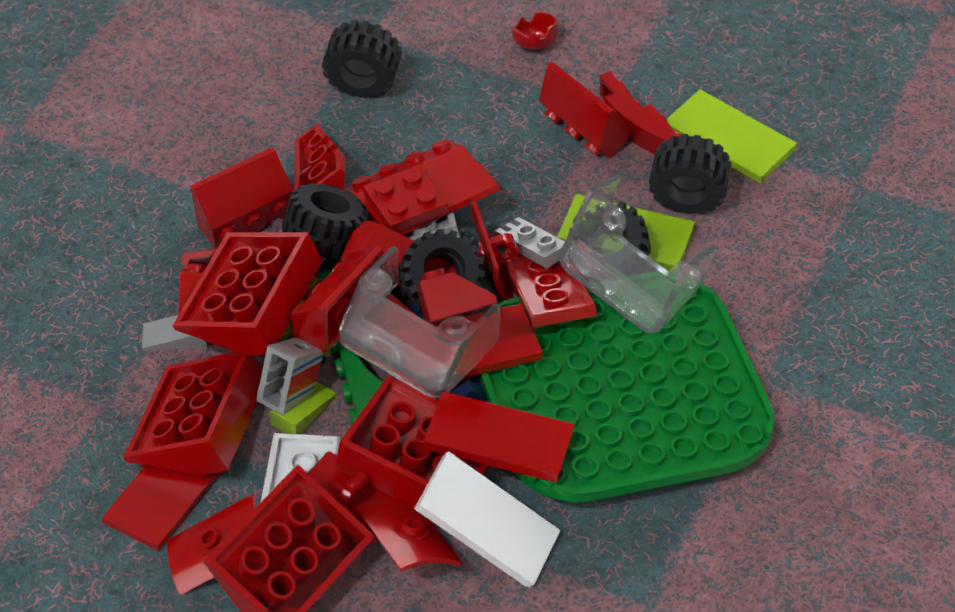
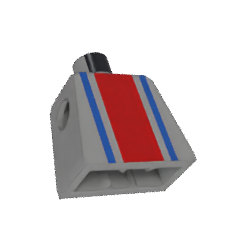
[256,338,325,415]

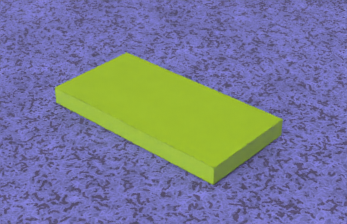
[666,89,797,184]
[557,194,695,273]

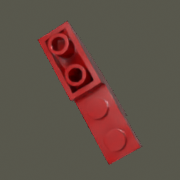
[600,71,681,154]

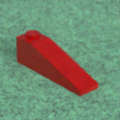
[294,123,345,190]

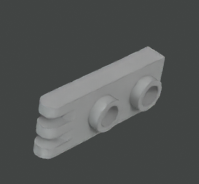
[493,217,571,268]

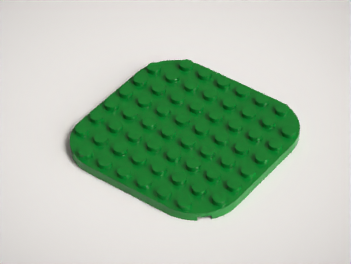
[478,272,774,503]

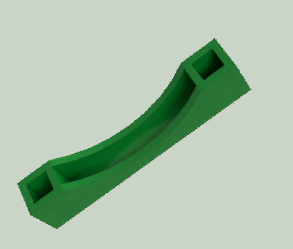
[318,270,383,425]

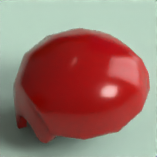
[512,12,558,51]

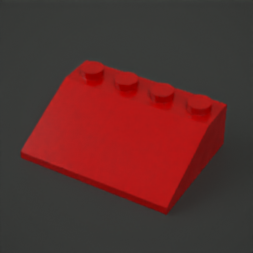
[344,139,500,235]
[172,232,323,355]
[123,352,262,476]
[335,375,492,508]
[204,464,375,612]

